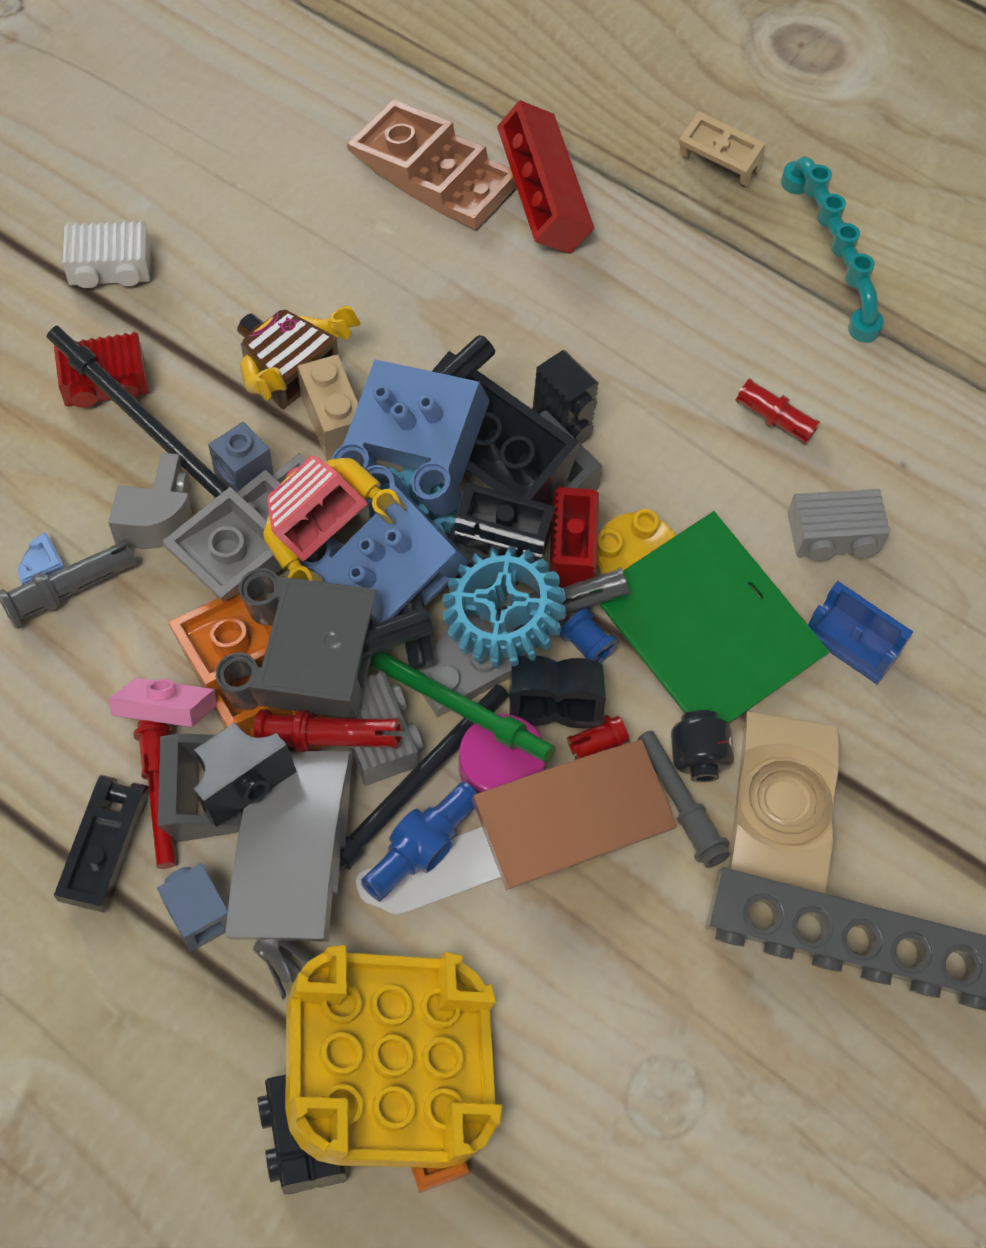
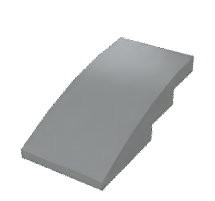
[162,453,359,602]
[225,751,352,942]

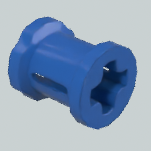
[559,608,619,663]

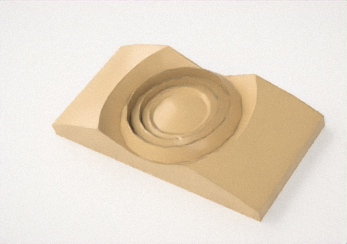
[729,711,839,894]

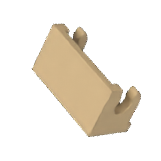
[679,111,765,187]

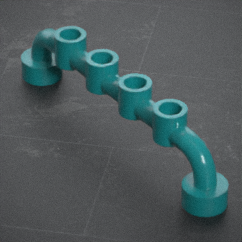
[781,156,884,343]

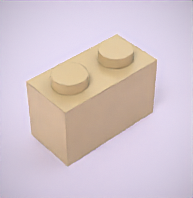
[297,354,358,461]

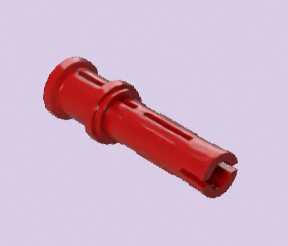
[254,709,403,752]

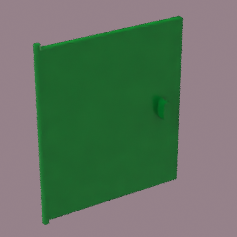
[590,511,830,724]

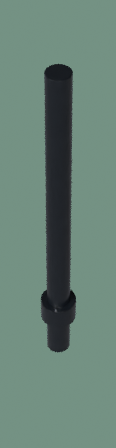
[46,325,229,498]
[339,684,509,874]

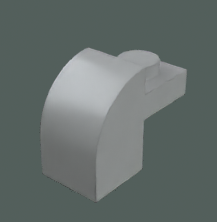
[108,453,193,549]

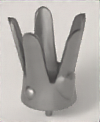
[253,940,315,999]

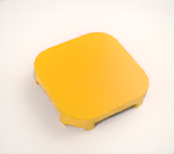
[285,945,502,1168]

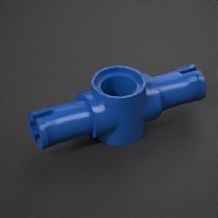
[361,782,478,902]

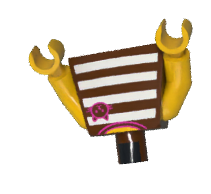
[237,306,361,410]

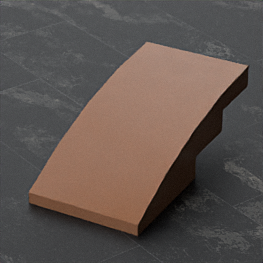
[347,100,517,230]
[471,739,677,891]

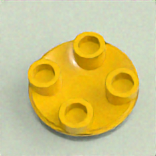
[597,509,676,574]

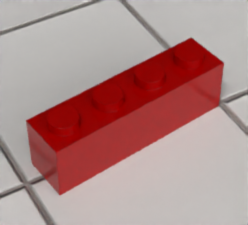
[497,100,595,254]

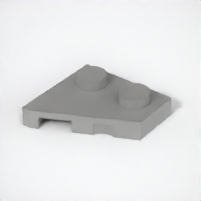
[418,615,511,718]

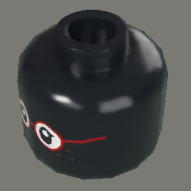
[671,710,734,782]

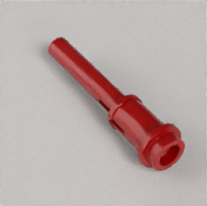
[133,720,176,869]

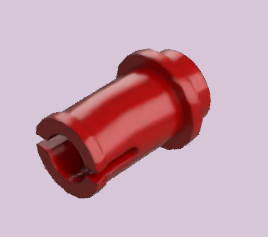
[567,715,629,760]

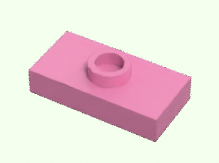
[109,678,217,727]

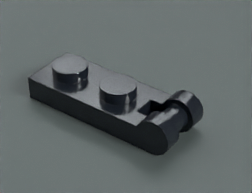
[54,775,149,913]

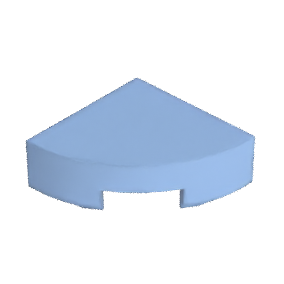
[18,532,64,585]

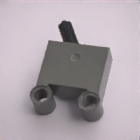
[215,568,433,718]

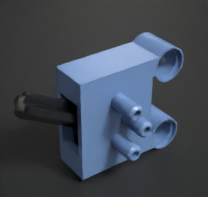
[332,335,496,515]
[300,465,471,670]

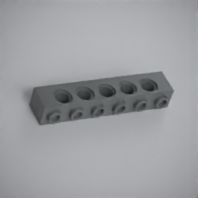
[705,868,986,1011]

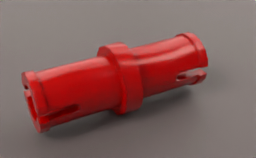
[735,378,820,445]

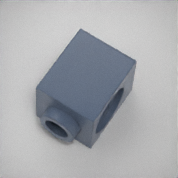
[208,421,274,493]
[157,863,228,952]

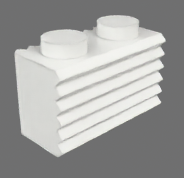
[63,220,151,288]

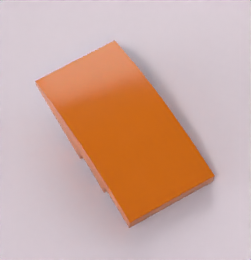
[168,594,329,751]

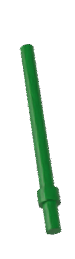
[370,651,555,763]

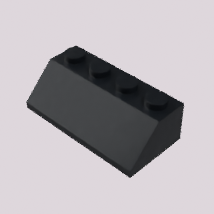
[432,351,580,506]

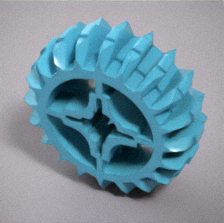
[442,545,566,669]

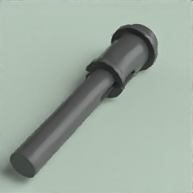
[638,731,731,868]

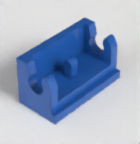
[808,581,913,685]

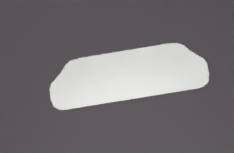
[356,827,501,915]

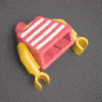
[263,455,406,582]

